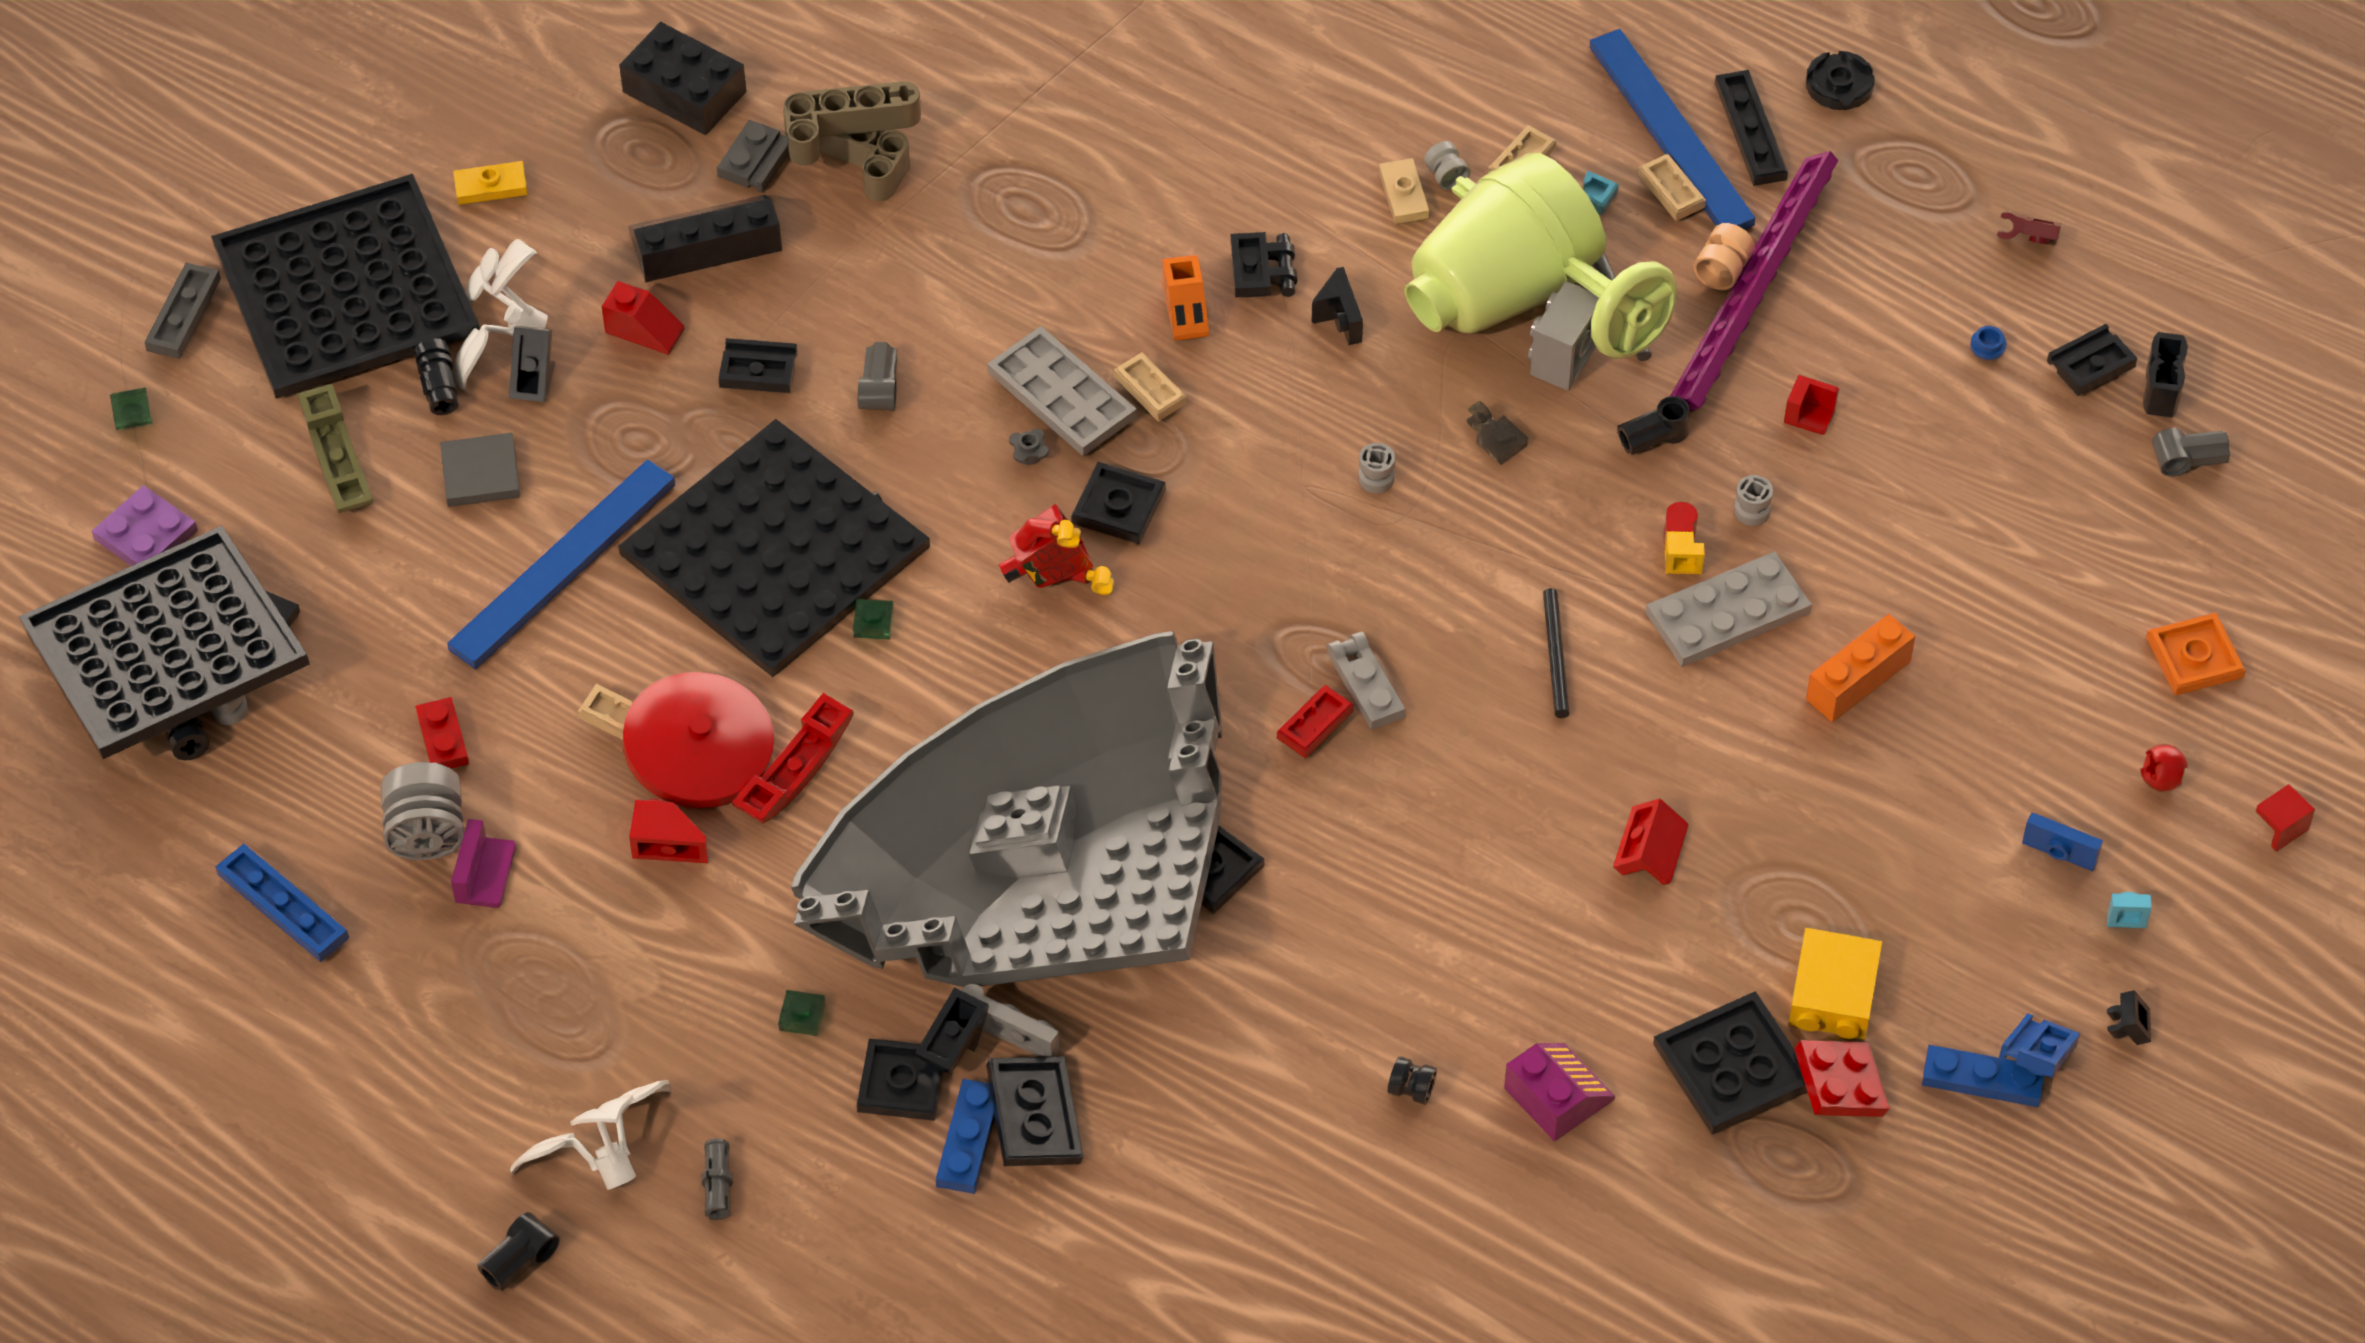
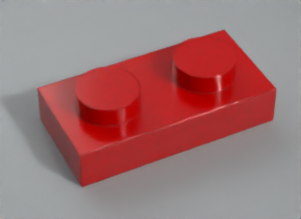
[415,697,469,769]

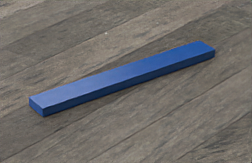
[1589,29,1756,230]
[447,459,675,670]

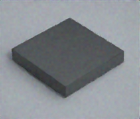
[440,433,520,507]

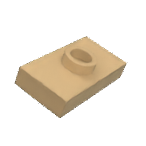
[1488,125,1557,173]
[1638,154,1706,221]
[1379,158,1429,224]
[1114,352,1186,422]
[577,684,633,740]

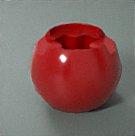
[2140,744,2188,792]

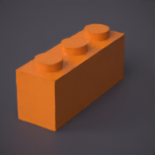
[1806,613,1916,723]

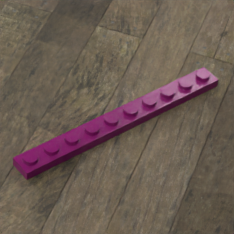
[1670,151,1839,411]

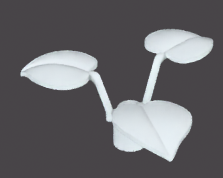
[453,239,548,391]
[510,1080,671,1190]

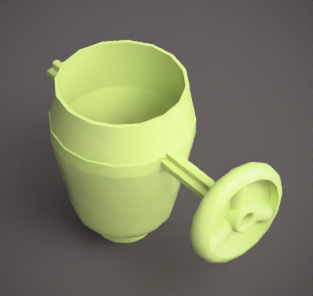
[1404,153,1677,359]

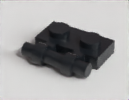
[1230,232,1298,297]

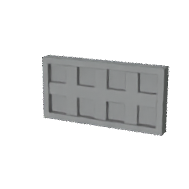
[987,326,1137,456]
[1646,552,1812,667]

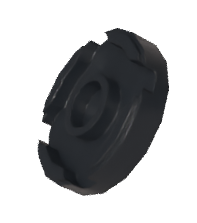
[1806,51,1875,110]

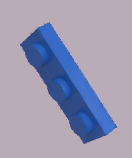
[1922,1045,2044,1107]
[936,1079,995,1194]

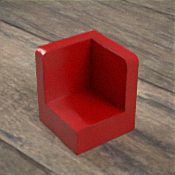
[1784,374,1839,435]
[2256,784,2315,852]

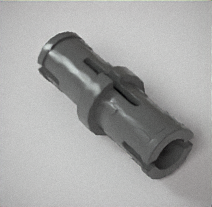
[701,1138,733,1220]

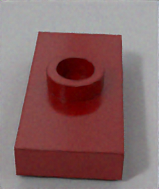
[1277,685,1354,759]

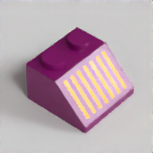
[1504,1043,1615,1142]

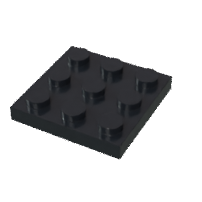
[1653,991,1807,1135]

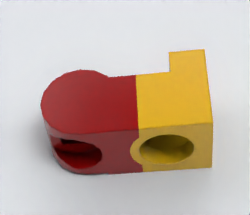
[1664,501,1705,574]

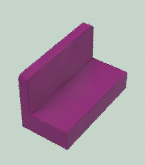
[451,818,516,908]

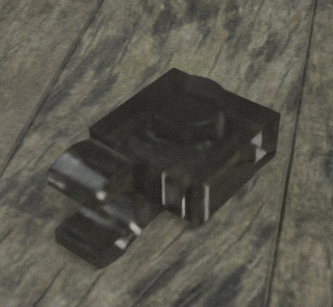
[1467,401,1528,465]

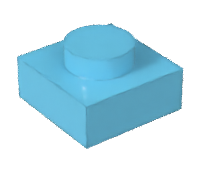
[2107,892,2152,928]

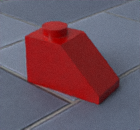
[601,281,685,355]
[629,799,709,864]

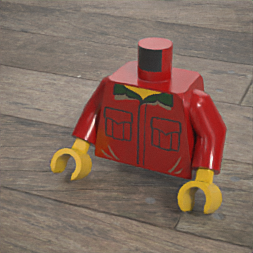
[999,504,1114,595]

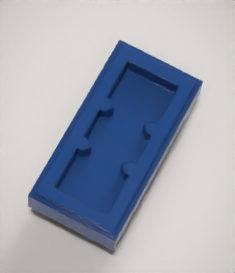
[2022,812,2103,871]

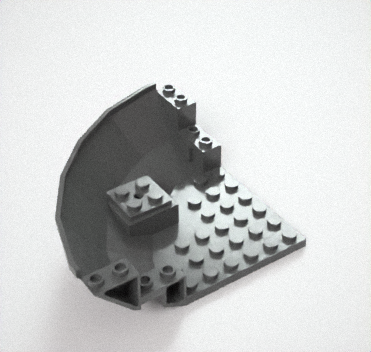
[791,631,1222,987]

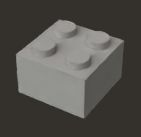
[1528,281,1599,391]

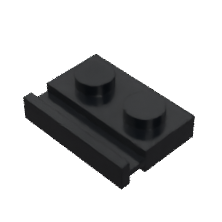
[2047,324,2138,396]
[718,338,798,393]

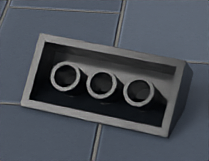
[628,195,782,282]

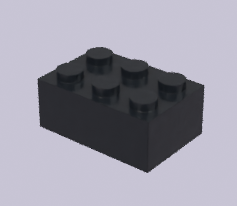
[619,21,747,135]

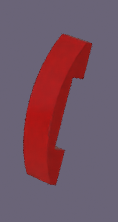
[732,693,854,824]

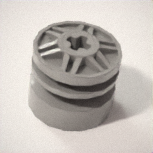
[380,762,464,860]

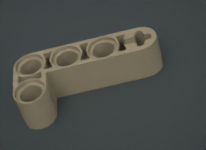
[784,81,921,165]
[783,108,910,201]

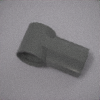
[858,342,897,411]
[2152,428,2230,477]

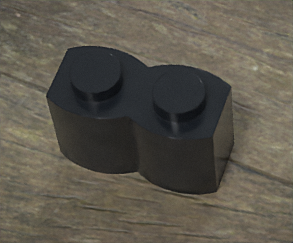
[2143,332,2188,418]

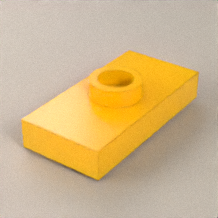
[453,161,528,205]

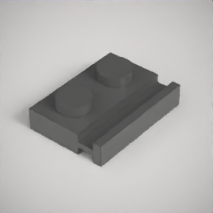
[717,120,789,193]

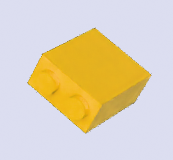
[1788,927,1882,1039]

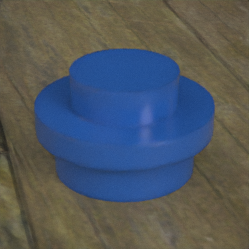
[1970,326,2007,360]

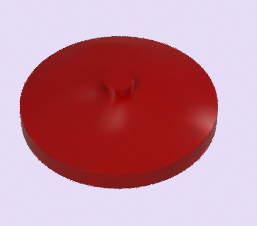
[622,672,774,808]

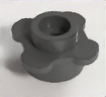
[1009,429,1049,465]

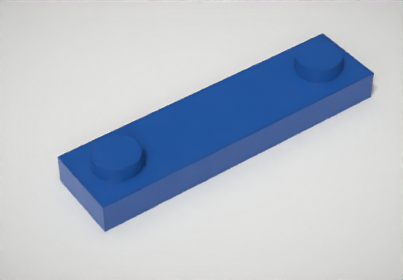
[215,843,349,962]

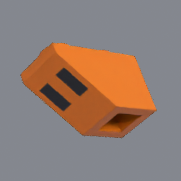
[1162,255,1209,341]

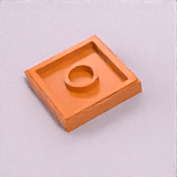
[2146,613,2246,696]

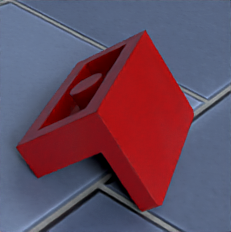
[1613,798,1688,885]

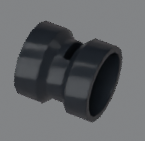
[1387,1056,1437,1105]

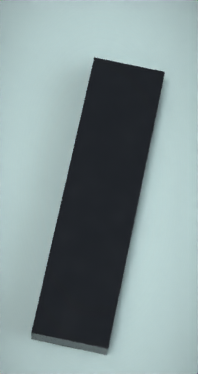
[1715,69,1788,186]

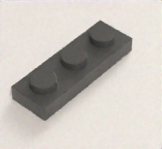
[144,262,221,359]

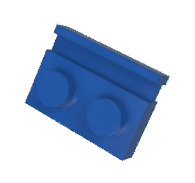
[1999,1013,2080,1078]

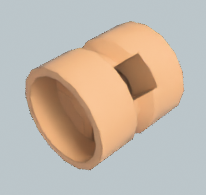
[1693,223,1755,290]

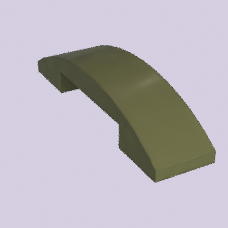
[298,384,373,513]

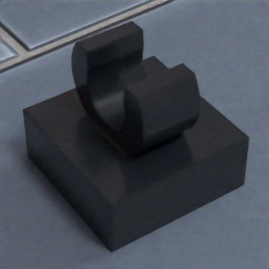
[2107,990,2151,1045]

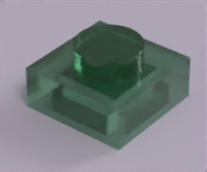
[110,387,152,430]
[853,599,894,640]
[778,990,826,1036]

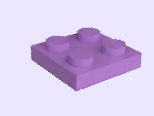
[92,485,198,566]

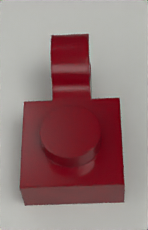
[1997,211,2062,245]

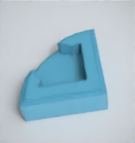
[1583,171,1619,215]

